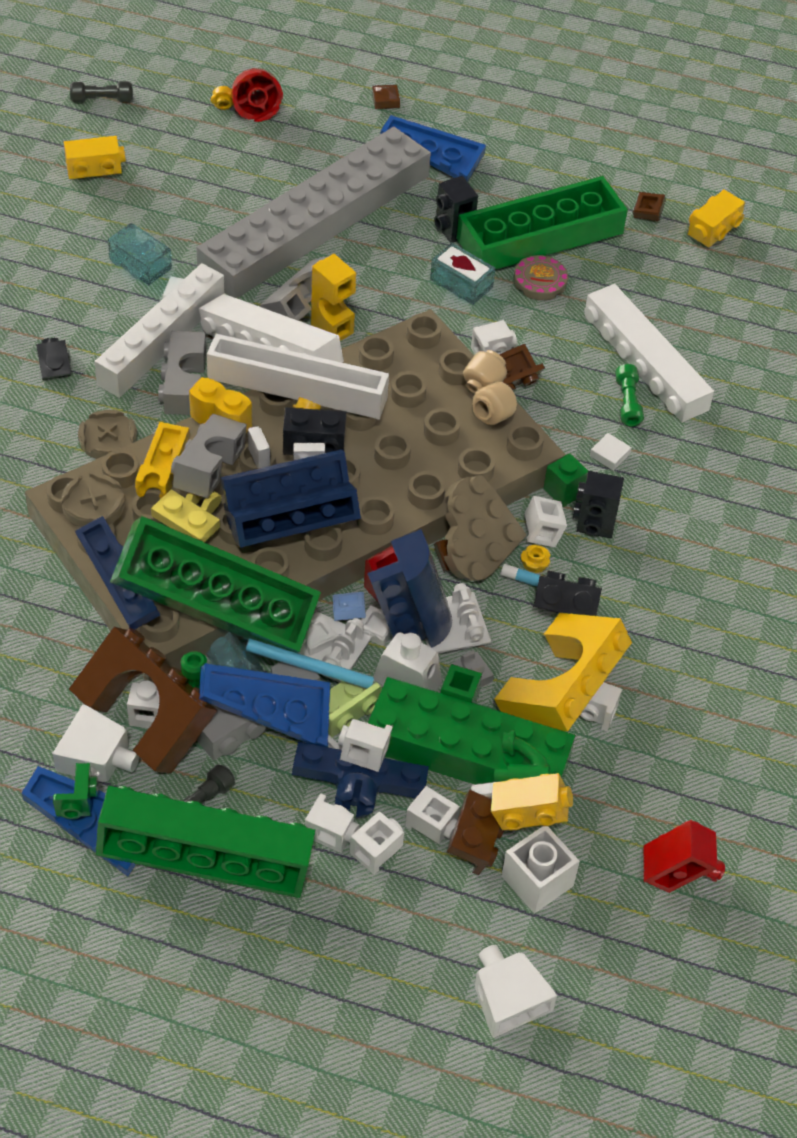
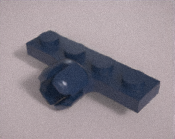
[75,516,160,629]
[291,742,429,819]

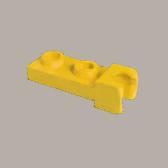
[135,422,190,499]

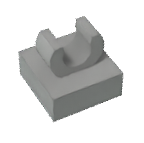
[450,650,494,688]

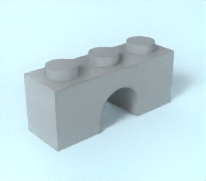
[260,256,328,321]
[158,331,206,415]
[171,414,247,498]

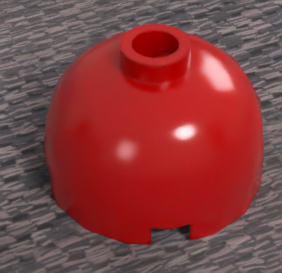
[231,68,283,122]

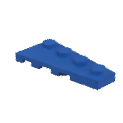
[380,115,486,182]
[199,663,330,747]
[22,766,135,877]

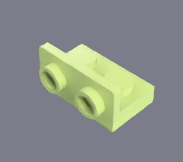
[328,681,382,737]

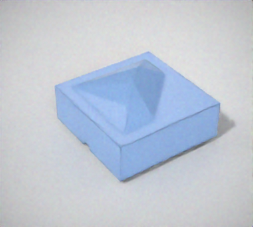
[333,592,366,621]

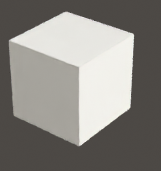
[501,826,580,914]

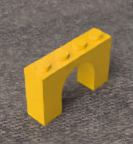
[494,613,632,732]

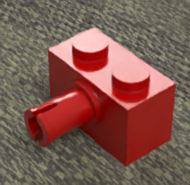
[643,820,725,893]

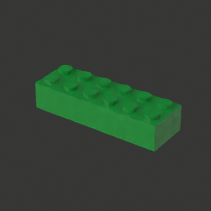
[457,176,628,272]
[110,516,321,653]
[368,677,576,785]
[96,786,316,898]

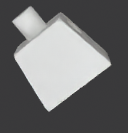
[373,633,442,692]
[52,704,139,782]
[475,945,557,1038]

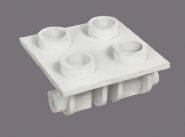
[425,583,491,654]
[299,611,372,683]

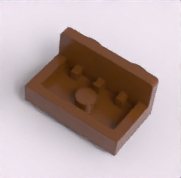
[499,344,545,391]
[447,790,504,875]

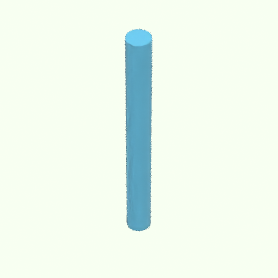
[245,638,374,689]

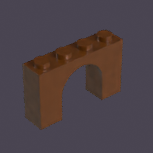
[69,626,218,774]

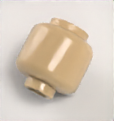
[463,350,507,394]
[472,382,517,425]

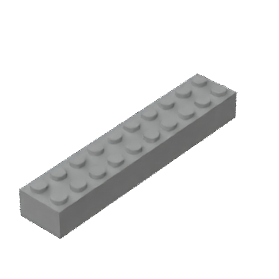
[196,126,431,298]

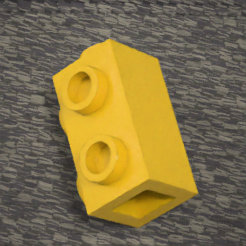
[63,136,126,179]
[688,189,745,248]
[491,773,573,831]

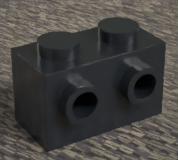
[434,176,478,244]
[283,407,347,455]
[573,471,624,539]
[533,570,602,616]

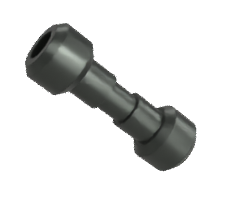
[70,81,133,103]
[183,764,235,804]

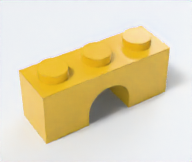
[311,254,356,341]

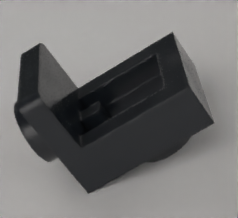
[36,337,71,380]

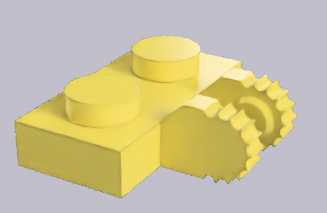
[151,489,222,542]

